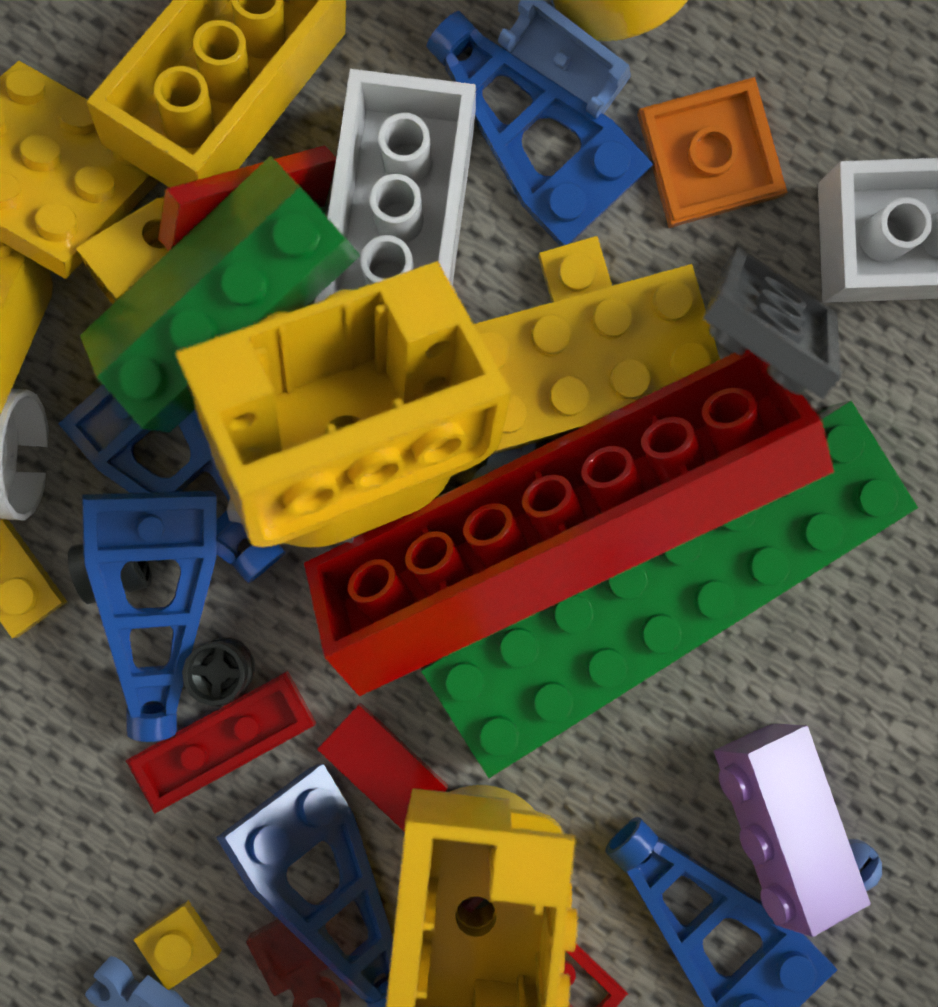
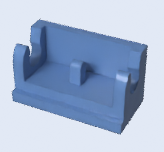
[498,0,631,119]

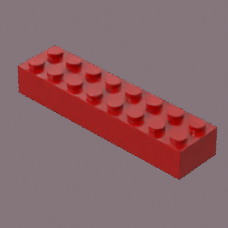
[304,349,834,697]

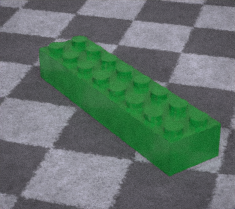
[421,400,918,778]

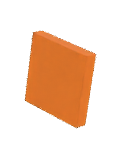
[637,77,788,228]

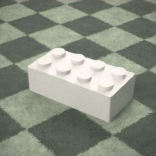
[315,69,476,304]
[818,158,938,303]

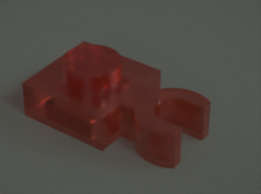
[246,919,342,1007]

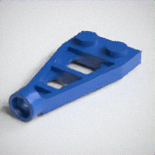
[426,11,653,246]
[58,384,286,584]
[82,491,217,742]
[216,764,394,1007]
[605,817,837,1007]

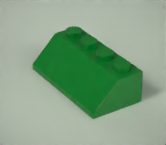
[80,156,361,433]

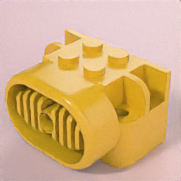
[176,261,511,548]
[386,785,578,1007]

